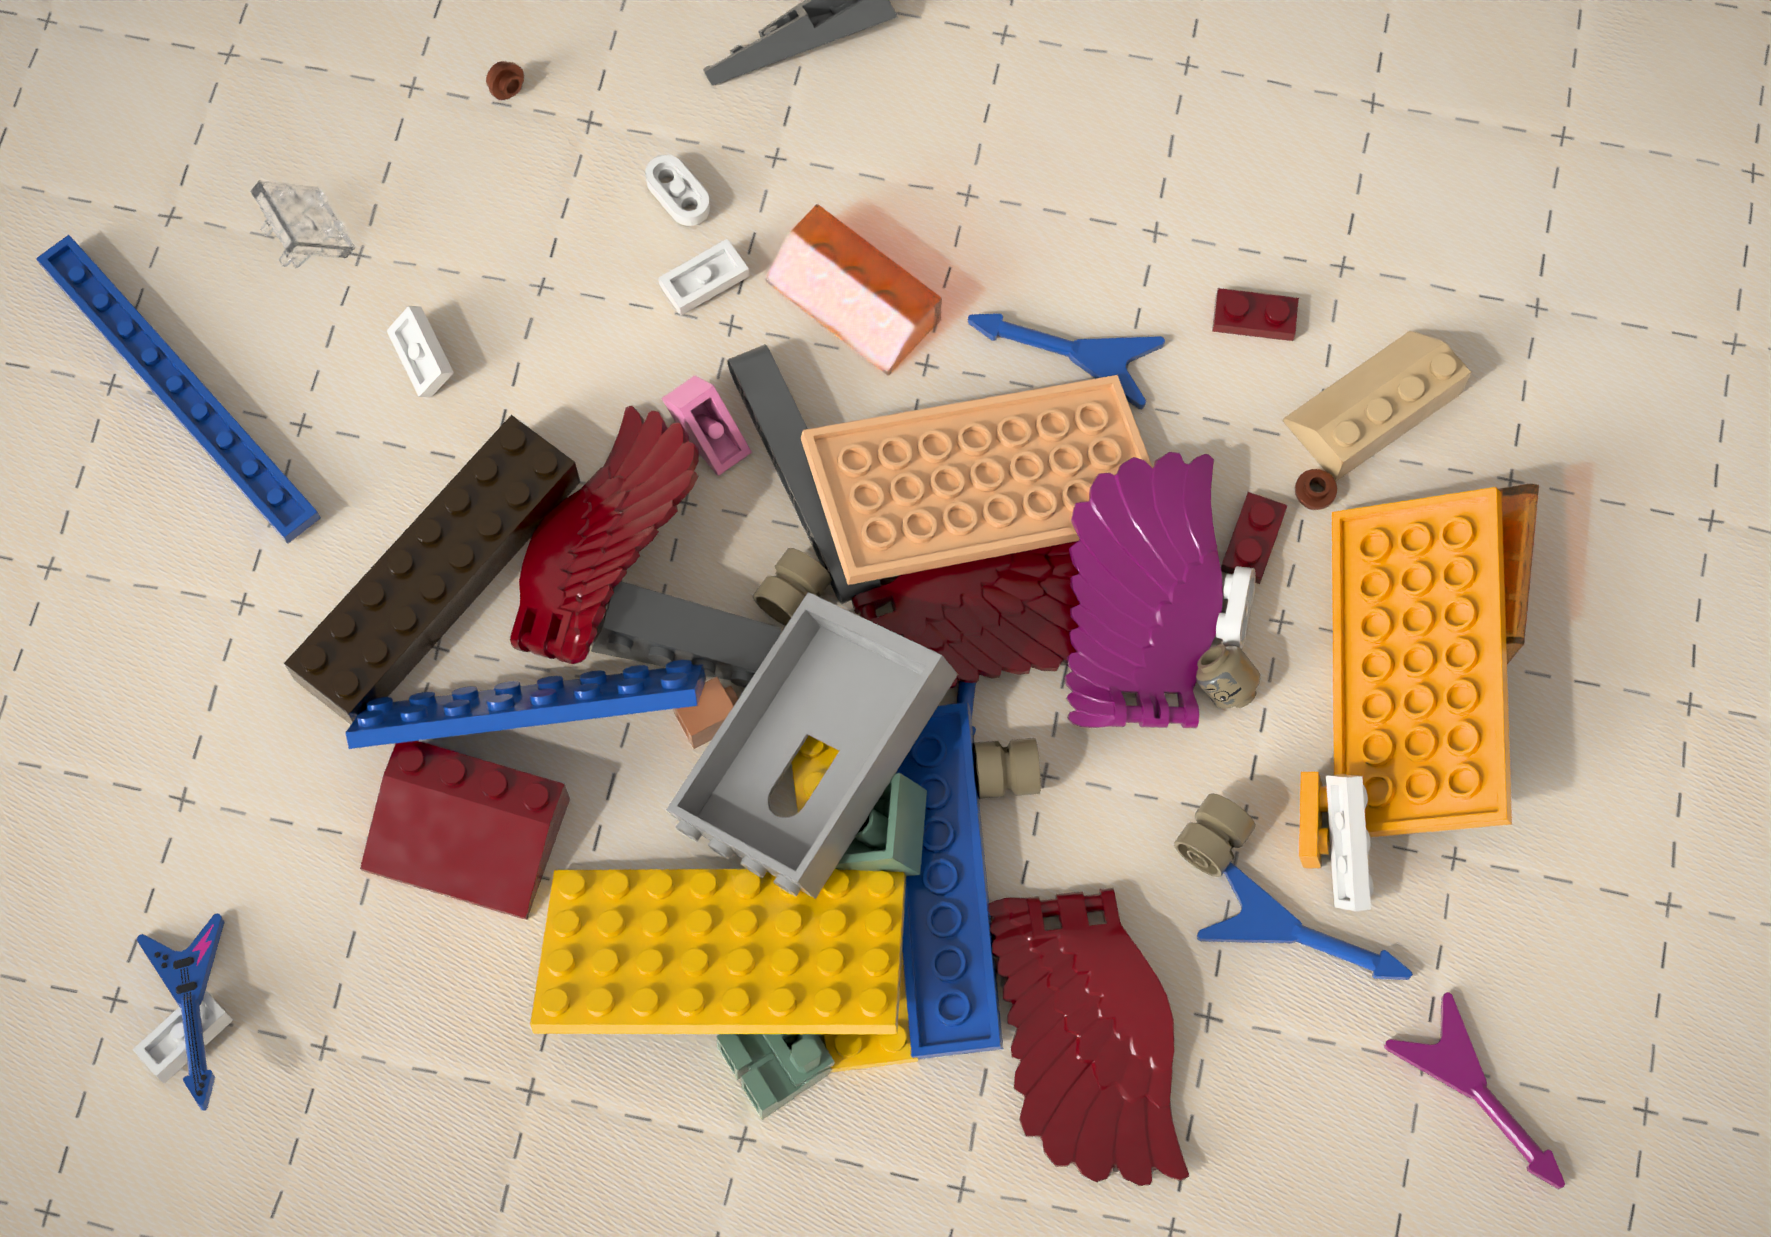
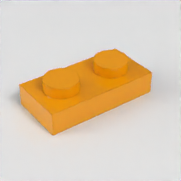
[1299,772,1330,868]

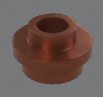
[486,61,524,100]
[1295,469,1337,510]

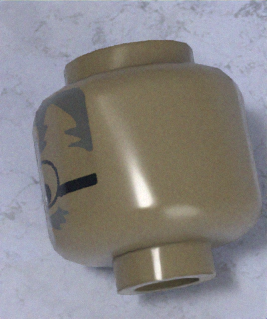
[1196,644,1260,709]

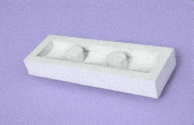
[1326,774,1373,911]

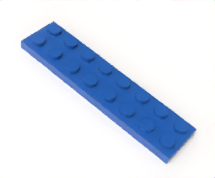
[345,660,706,749]
[895,702,1003,1060]

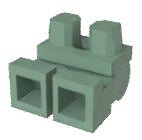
[716,1034,835,1120]

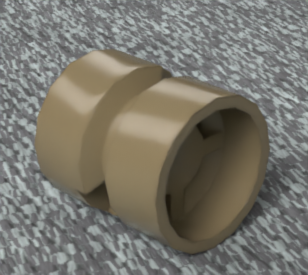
[753,548,832,626]
[974,738,1041,799]
[1174,793,1255,877]

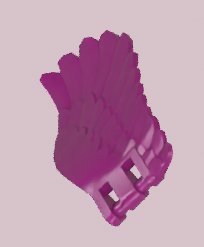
[1064,452,1223,728]

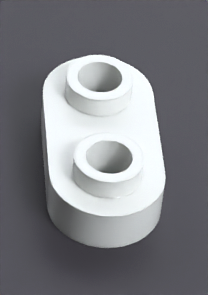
[645,155,710,226]
[1216,566,1256,649]

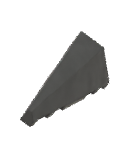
[703,0,898,86]

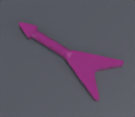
[1384,992,1565,1189]

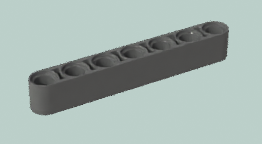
[727,344,881,604]

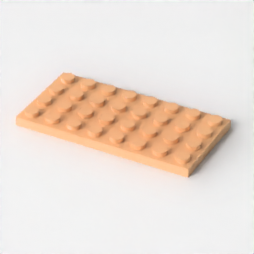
[801,375,1153,585]

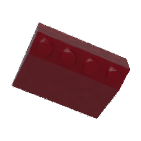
[360,741,570,920]

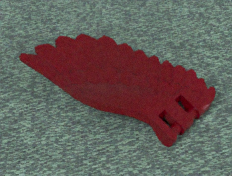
[510,405,699,664]
[851,541,1080,689]
[989,888,1189,1186]

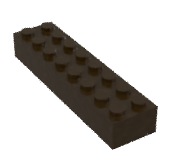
[284,415,581,725]

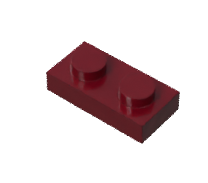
[1212,288,1299,341]
[1221,492,1288,584]

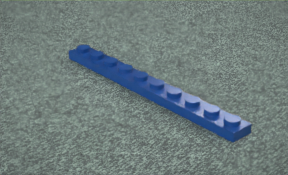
[36,235,321,544]

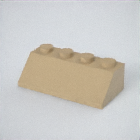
[1283,331,1472,481]

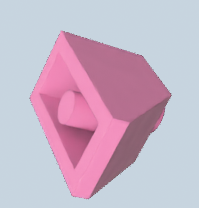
[662,375,752,476]

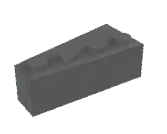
[591,581,781,688]

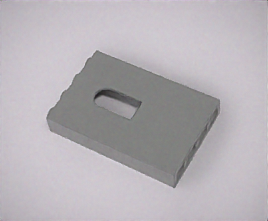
[666,592,958,899]

